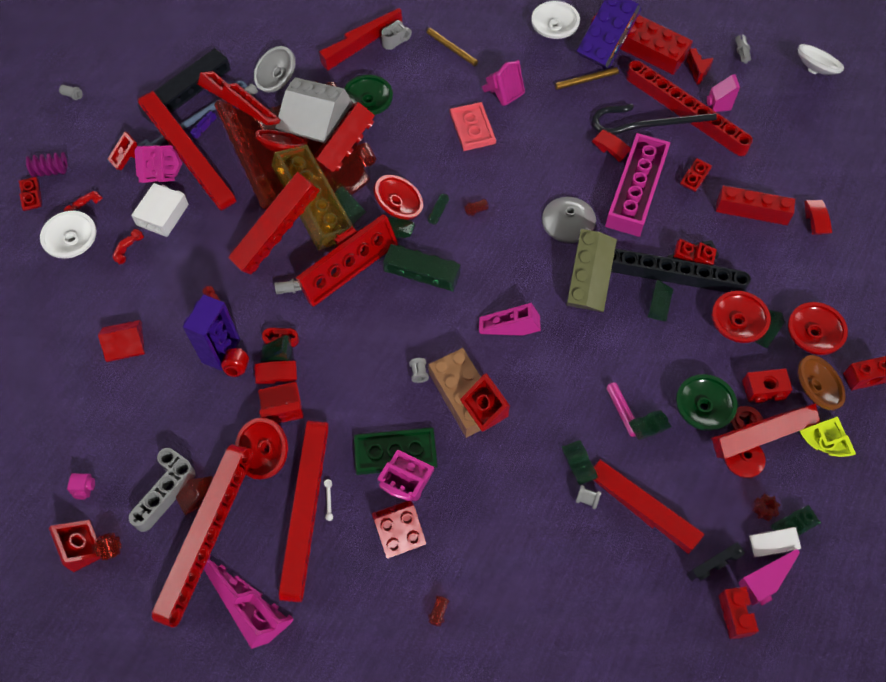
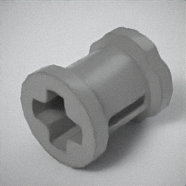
[409,358,429,383]
[576,485,601,509]

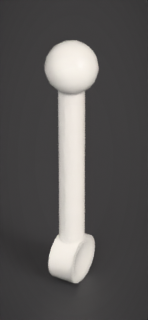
[324,479,333,521]

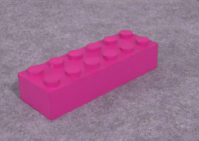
[605,133,671,237]

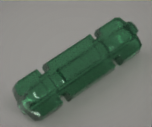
[428,193,449,225]

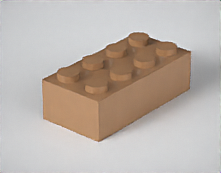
[428,348,481,438]

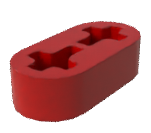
[262,328,299,348]

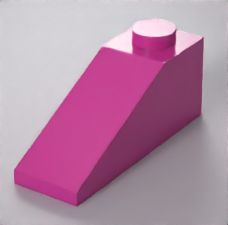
[479,303,541,335]
[738,549,800,606]

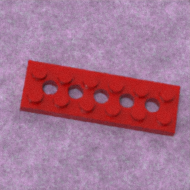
[296,214,398,307]

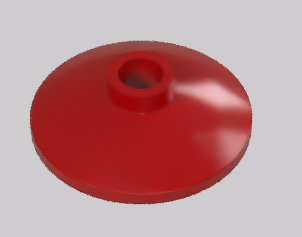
[725,446,766,478]

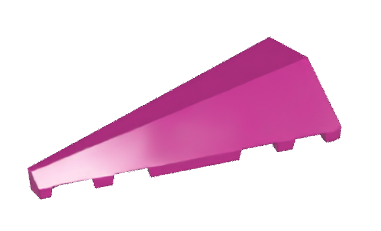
[204,556,294,649]

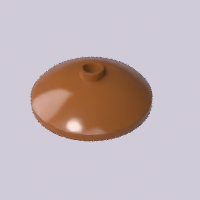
[798,355,846,410]

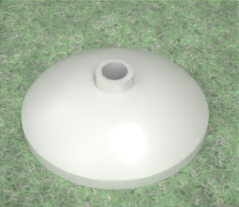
[532,1,580,39]
[797,44,844,75]
[40,211,96,258]

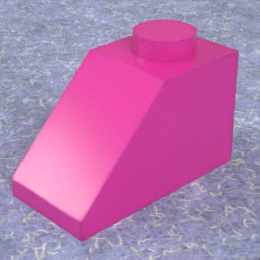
[706,74,740,112]

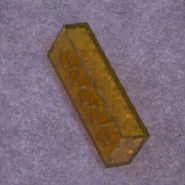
[272,144,354,250]

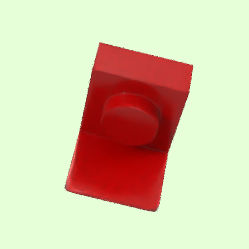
[686,48,714,85]
[108,131,137,171]

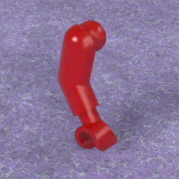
[64,191,103,212]
[112,229,144,264]

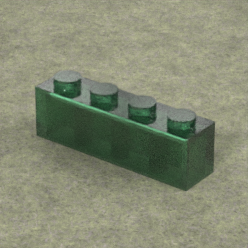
[383,244,461,292]

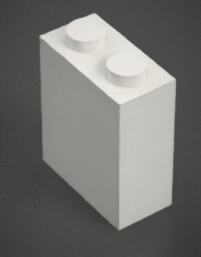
[131,183,189,237]

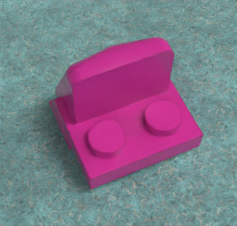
[481,60,525,106]
[135,145,182,183]
[377,449,434,501]

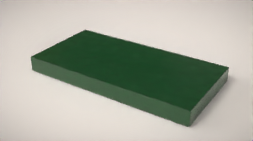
[354,427,437,475]

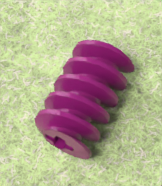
[26,152,68,177]

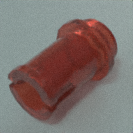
[465,199,489,216]
[428,596,450,627]

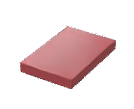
[450,102,496,151]

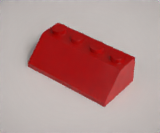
[311,102,375,172]

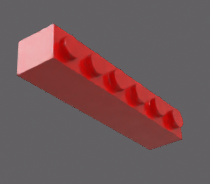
[228,172,320,275]

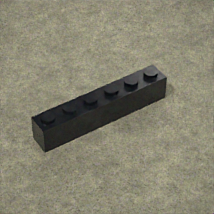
[137,48,231,125]

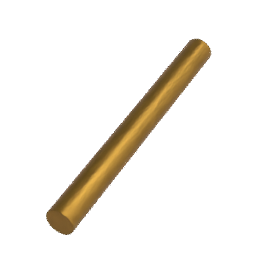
[427,28,478,66]
[555,67,618,90]

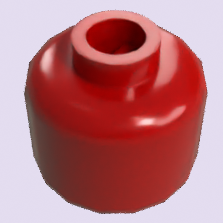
[221,348,249,377]

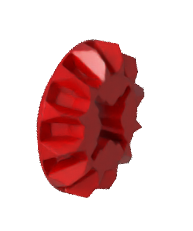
[730,406,763,430]

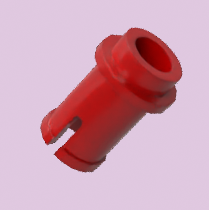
[334,226,357,246]

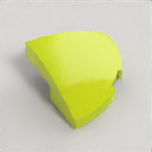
[800,417,856,457]

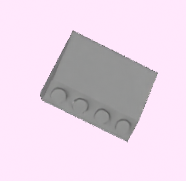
[275,77,353,143]

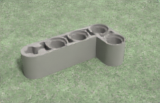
[129,448,196,532]

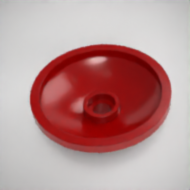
[255,130,308,156]
[374,175,423,220]
[712,291,771,343]
[788,302,848,355]
[235,418,288,479]

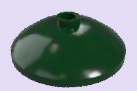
[344,75,393,115]
[676,374,737,431]

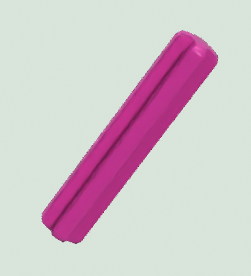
[607,382,641,437]

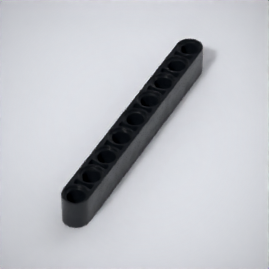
[611,249,751,293]

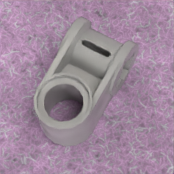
[382,20,412,50]

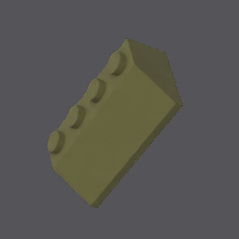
[566,229,617,312]

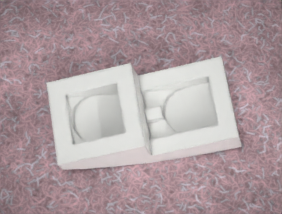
[749,527,801,557]

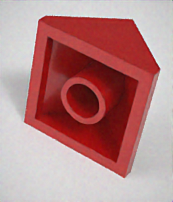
[98,320,145,362]
[460,373,510,431]
[49,520,104,572]

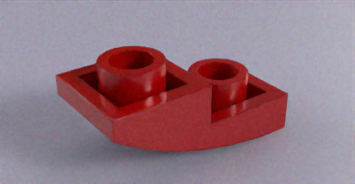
[592,130,631,162]
[680,158,712,192]
[19,177,42,211]
[804,200,832,235]
[673,238,717,265]
[254,361,297,384]

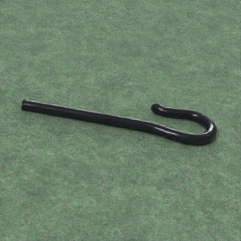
[592,104,717,135]

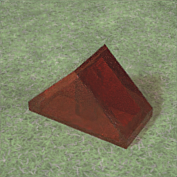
[175,476,213,515]

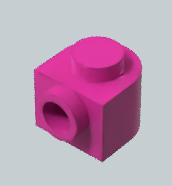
[67,473,95,500]

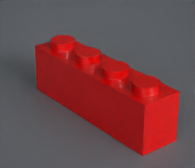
[716,185,795,225]

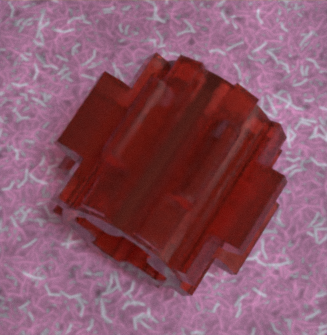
[752,493,781,521]
[93,533,122,560]

